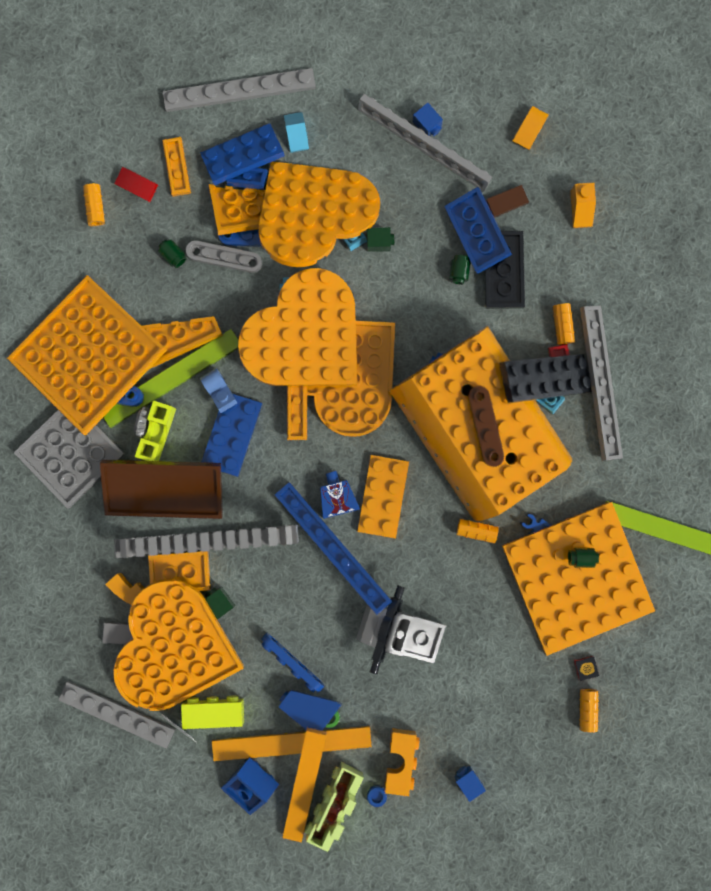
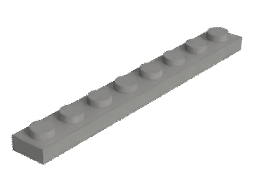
[163,68,316,112]
[358,94,492,192]
[580,306,623,461]

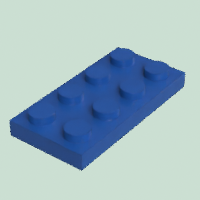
[200,123,285,186]
[444,187,512,274]
[201,394,262,477]

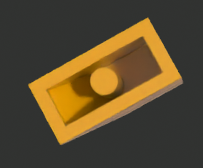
[570,183,596,228]

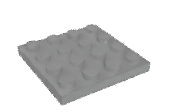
[14,410,125,509]

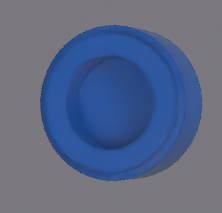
[367,785,387,807]

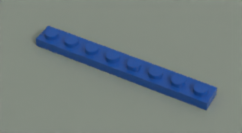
[275,482,393,615]

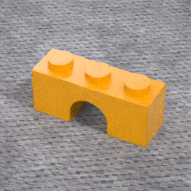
[384,728,420,796]

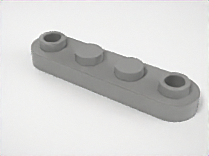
[186,241,262,273]

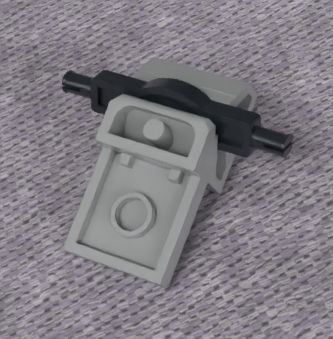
[356,585,446,675]

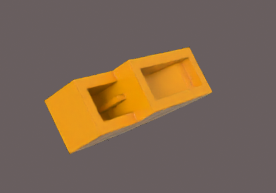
[105,573,145,605]

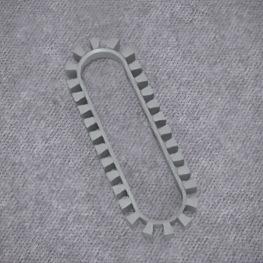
[113,525,299,558]

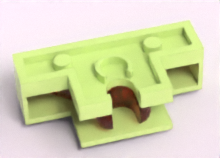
[304,762,364,852]

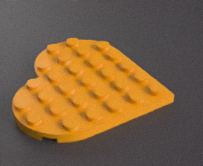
[258,161,380,267]
[238,268,357,386]
[307,321,395,437]
[113,579,244,711]

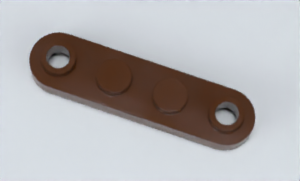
[468,386,504,467]

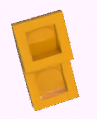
[513,106,549,150]

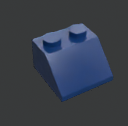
[221,757,279,815]

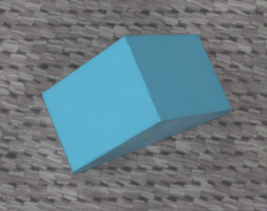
[284,112,309,153]

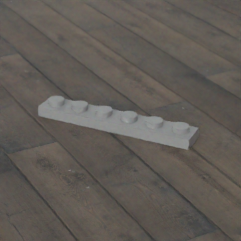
[59,681,176,749]

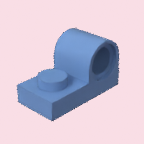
[200,368,237,413]

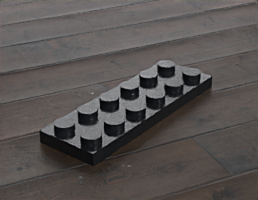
[499,354,592,404]

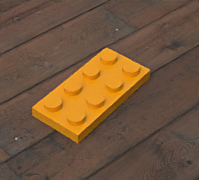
[357,455,409,539]

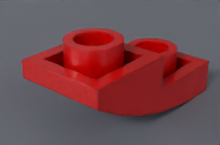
[114,166,158,202]

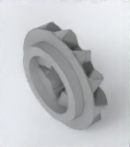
[134,406,150,437]

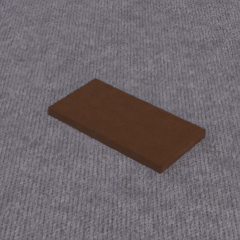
[100,460,223,519]

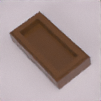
[486,185,529,218]

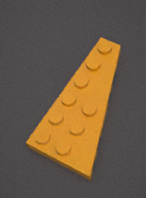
[209,184,265,235]
[142,316,223,369]

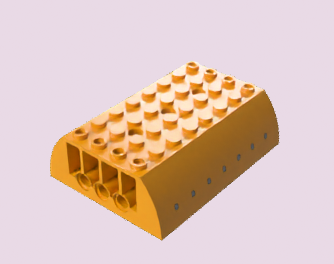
[389,326,572,521]

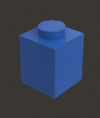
[412,103,443,136]
[454,766,486,802]

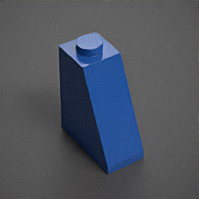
[278,690,342,731]

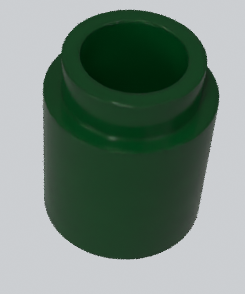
[158,239,187,268]
[449,255,471,285]
[568,548,599,568]

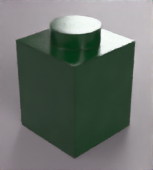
[367,227,394,252]
[205,587,236,620]

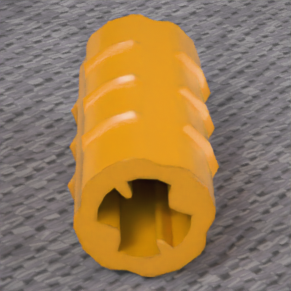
[83,183,105,226]
[553,303,575,345]
[456,519,499,543]
[579,689,599,732]

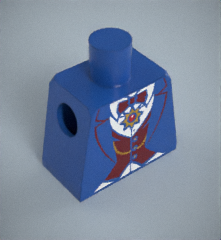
[321,471,360,519]

